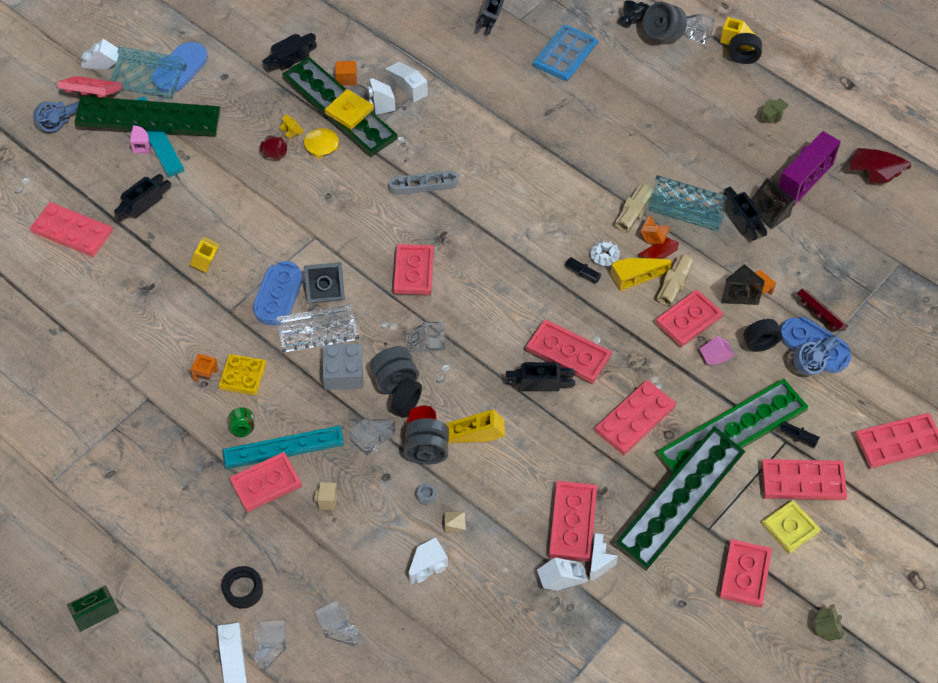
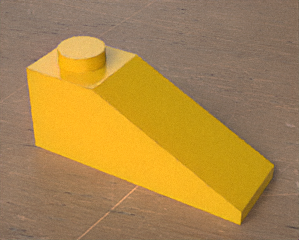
[610,258,672,291]
[445,409,505,443]

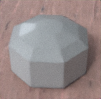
[416,484,437,505]

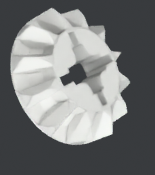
[590,240,620,266]

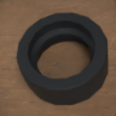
[729,33,762,64]
[743,319,782,352]
[391,377,422,417]
[222,566,263,609]

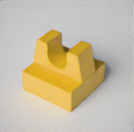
[279,114,304,139]

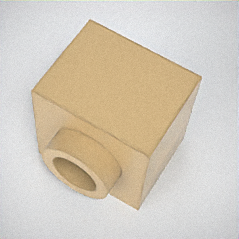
[315,482,338,511]

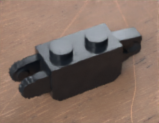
[476,0,504,35]
[262,33,317,71]
[114,174,172,221]
[723,186,768,241]
[506,362,575,391]

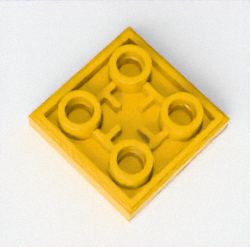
[219,354,267,396]

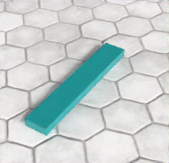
[135,96,184,178]
[222,425,344,469]

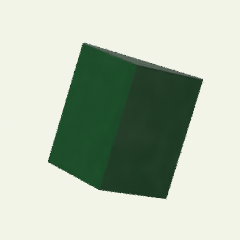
[67,585,119,632]

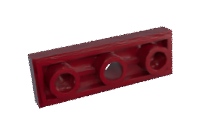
[797,288,849,331]

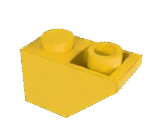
[720,17,754,51]
[189,236,220,273]

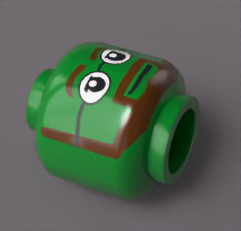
[228,407,255,437]

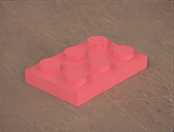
[58,76,122,97]
[394,244,434,295]
[655,289,723,347]
[229,452,302,512]
[720,539,772,608]

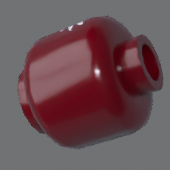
[260,136,287,160]

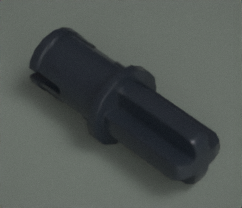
[565,257,602,284]
[780,421,820,448]

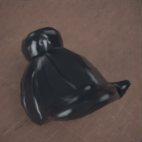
[619,0,650,27]

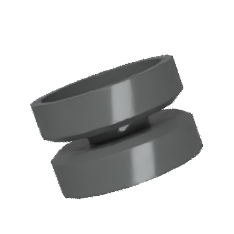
[643,1,687,43]
[369,346,419,394]
[404,418,449,465]

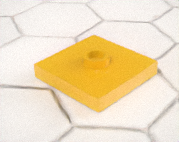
[324,89,374,130]

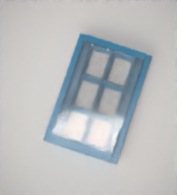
[533,25,598,81]

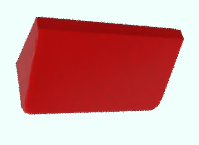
[638,237,679,259]

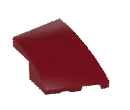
[850,148,911,183]

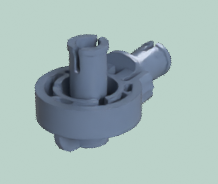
[33,101,79,132]
[793,335,840,376]

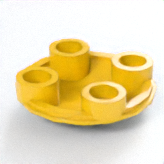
[304,128,339,158]

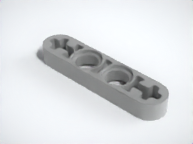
[389,171,458,195]

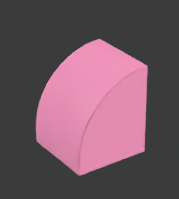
[130,125,151,154]
[700,336,735,365]

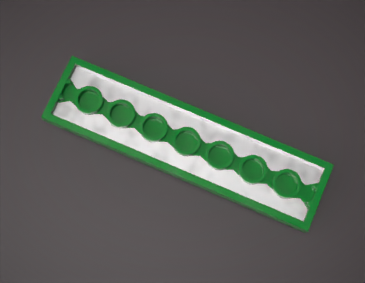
[657,379,809,475]

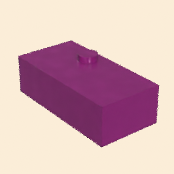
[776,131,841,207]

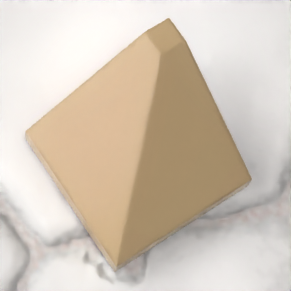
[444,512,466,532]

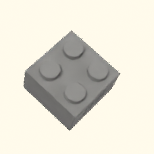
[323,344,363,390]

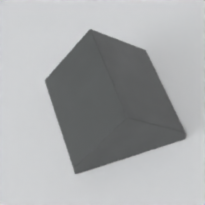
[304,262,345,303]

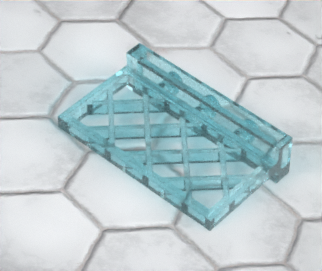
[110,46,187,99]
[649,175,727,232]

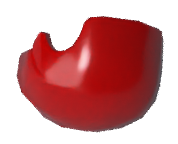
[407,405,437,424]

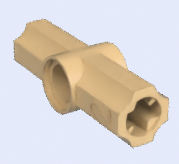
[615,183,654,233]
[657,254,694,307]

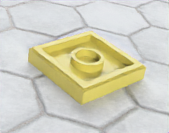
[762,500,821,554]

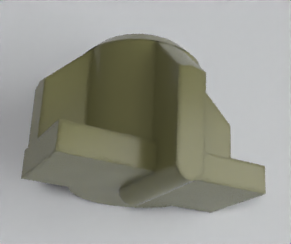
[761,98,788,123]
[814,604,844,641]

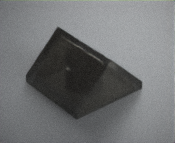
[751,178,795,229]
[721,264,764,305]

